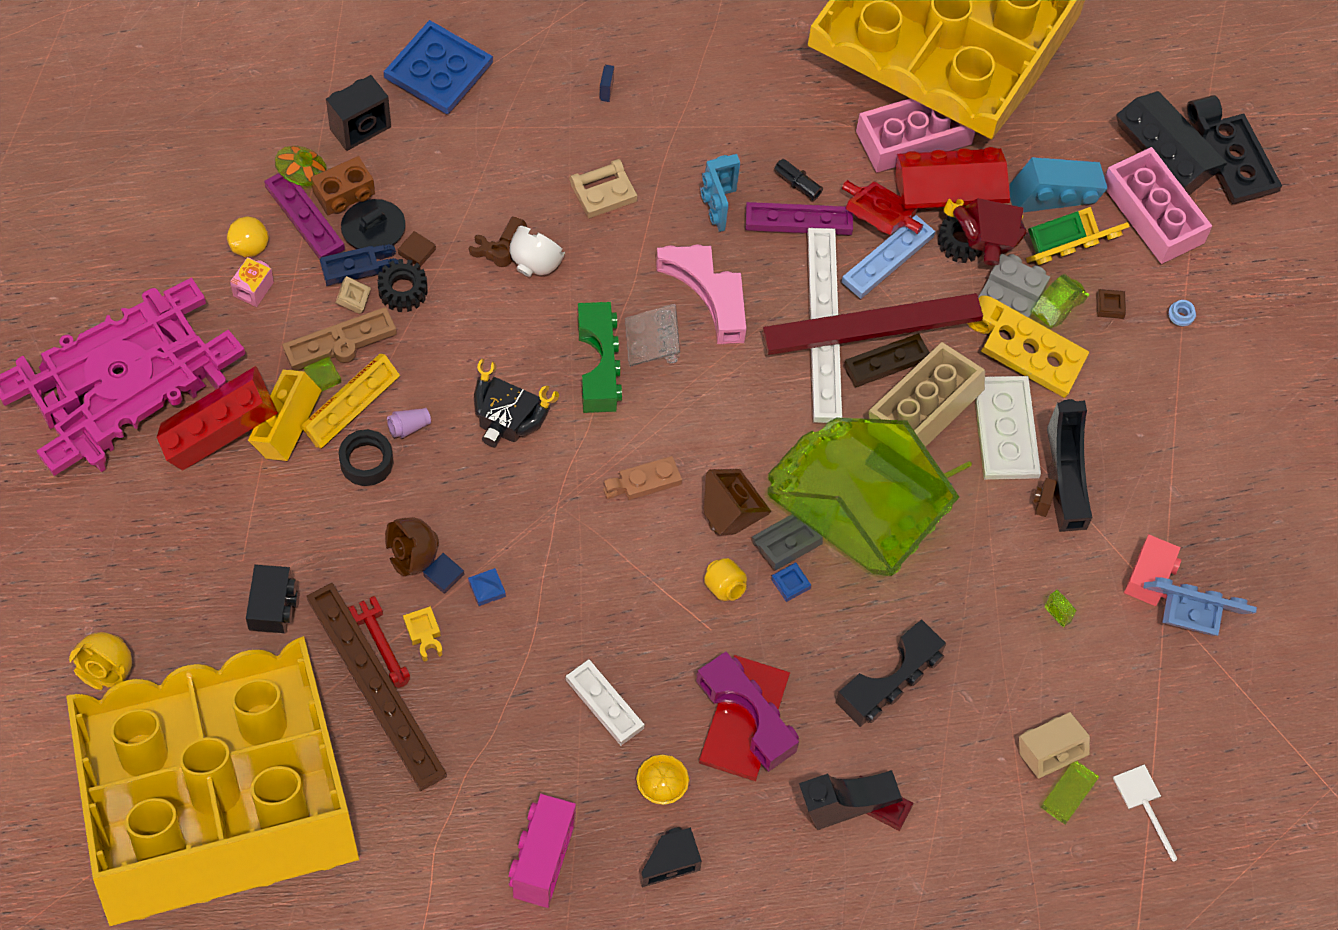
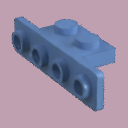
[1143,577,1257,636]

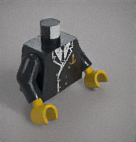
[473,359,559,447]

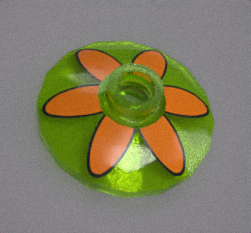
[275,145,327,186]

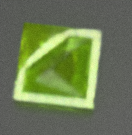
[304,357,342,392]
[1045,589,1077,627]

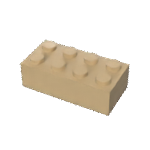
[869,342,985,459]

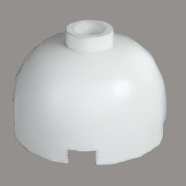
[510,226,566,277]

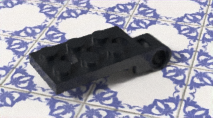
[1187,95,1282,204]

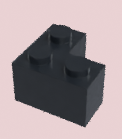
[246,564,299,633]

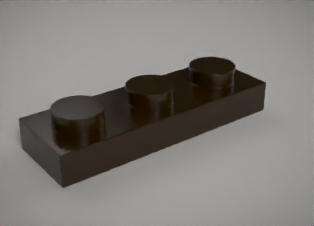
[844,333,930,387]

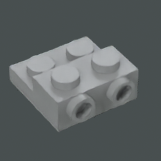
[978,254,1050,318]

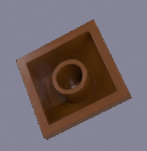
[704,469,772,535]

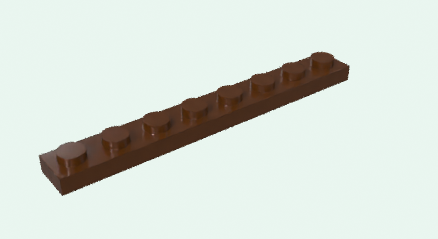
[306,583,447,792]

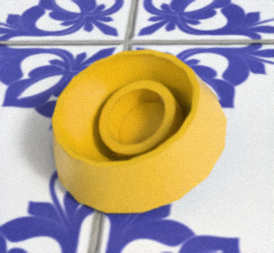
[636,754,689,805]

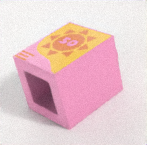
[230,257,274,307]

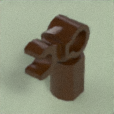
[468,216,527,267]

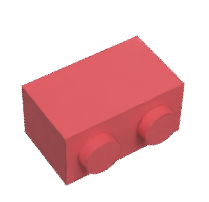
[1124,534,1182,606]

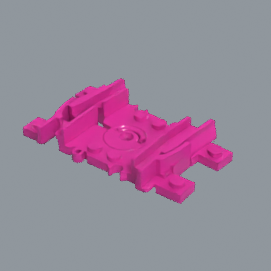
[0,277,246,476]

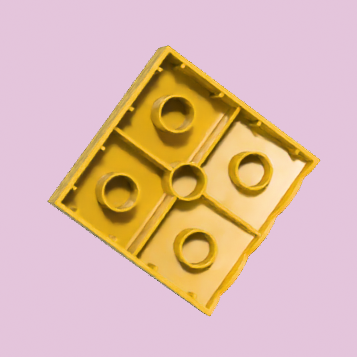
[808,0,1085,139]
[66,636,359,926]

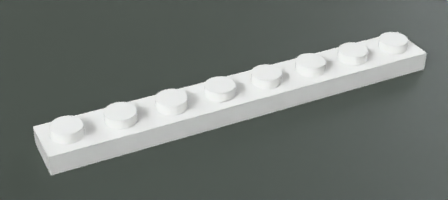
[807,228,842,423]

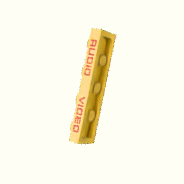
[301,354,400,448]

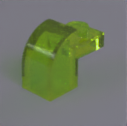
[1031,274,1089,328]

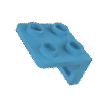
[700,154,740,232]

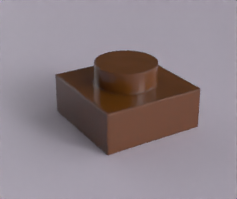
[1033,478,1057,517]

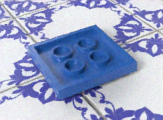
[383,20,493,115]

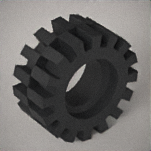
[938,216,984,263]
[377,259,428,312]

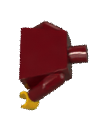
[944,198,1027,266]

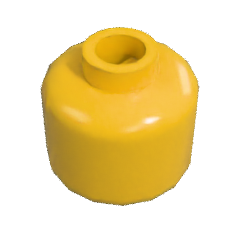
[704,558,747,601]

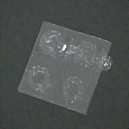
[625,304,680,367]

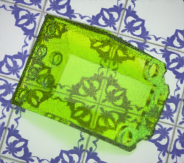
[768,417,959,576]

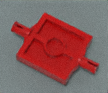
[842,180,923,235]

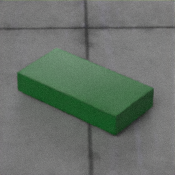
[1028,211,1087,254]

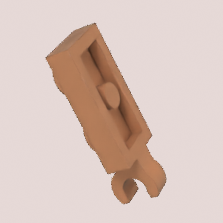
[603,456,682,500]

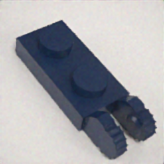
[319,244,399,286]

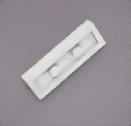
[566,660,645,746]

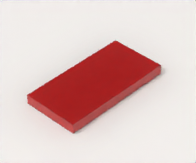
[699,655,790,782]

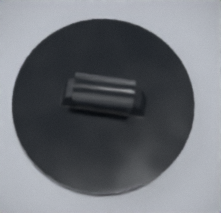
[341,199,406,249]

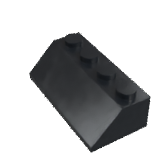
[1116,91,1227,195]

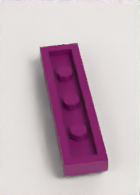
[264,169,345,258]
[745,202,853,235]

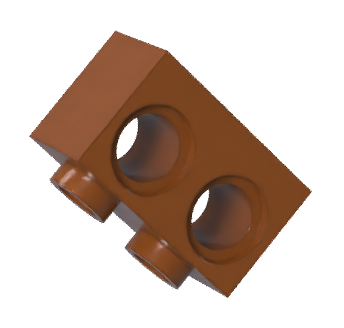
[311,156,375,216]

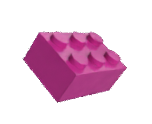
[509,794,576,908]

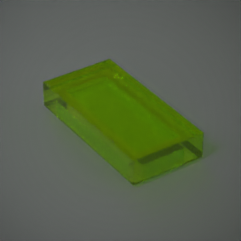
[1041,761,1099,825]

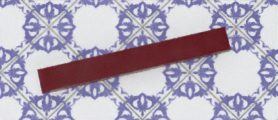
[763,293,983,355]

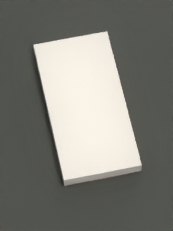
[975,376,1041,480]

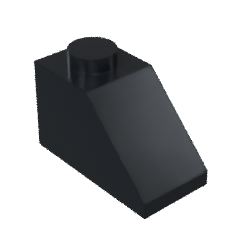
[640,827,702,888]

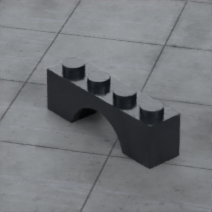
[835,619,946,727]

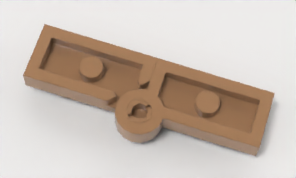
[282,307,397,371]

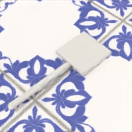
[1113,765,1177,861]

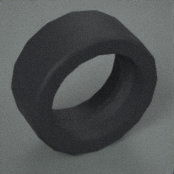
[338,429,394,486]

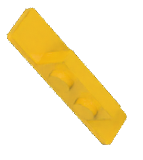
[1026,207,1130,265]

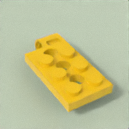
[967,296,1089,398]

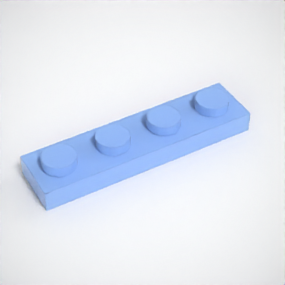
[842,215,935,299]

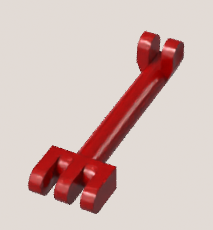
[348,596,410,688]

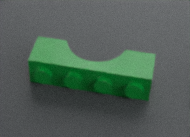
[578,302,622,413]

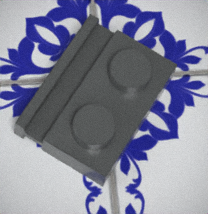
[752,510,823,571]

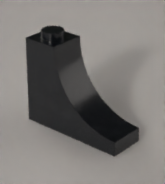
[799,770,903,830]

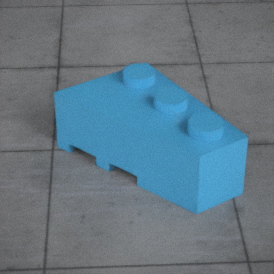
[1009,157,1108,213]

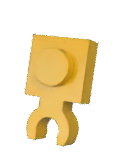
[403,606,442,662]

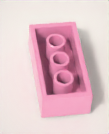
[856,98,975,173]
[1105,147,1212,264]

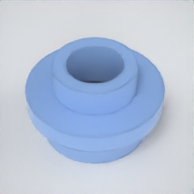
[1168,300,1196,326]

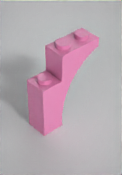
[656,245,746,344]

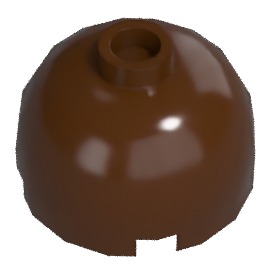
[385,517,439,576]

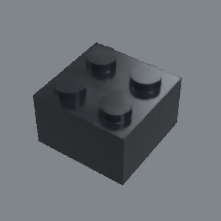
[326,75,391,151]

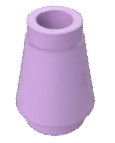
[387,408,431,438]

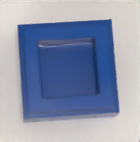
[771,562,811,602]

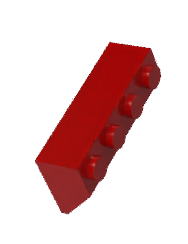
[895,147,1010,209]
[157,366,278,471]

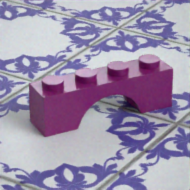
[696,651,799,772]

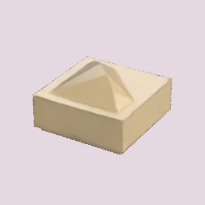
[335,276,371,314]

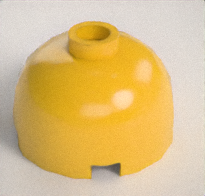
[69,632,132,690]

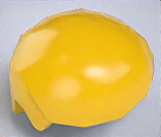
[227,216,269,257]

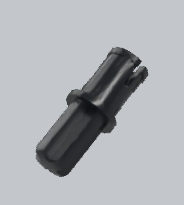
[774,159,823,201]

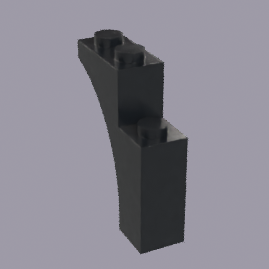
[1047,399,1093,532]

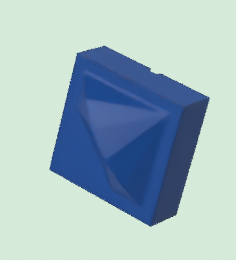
[468,568,506,606]

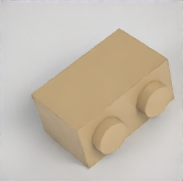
[1019,712,1090,779]

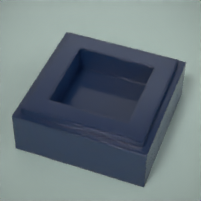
[600,64,614,102]
[423,553,464,594]

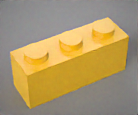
[248,369,322,461]

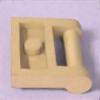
[569,159,637,219]

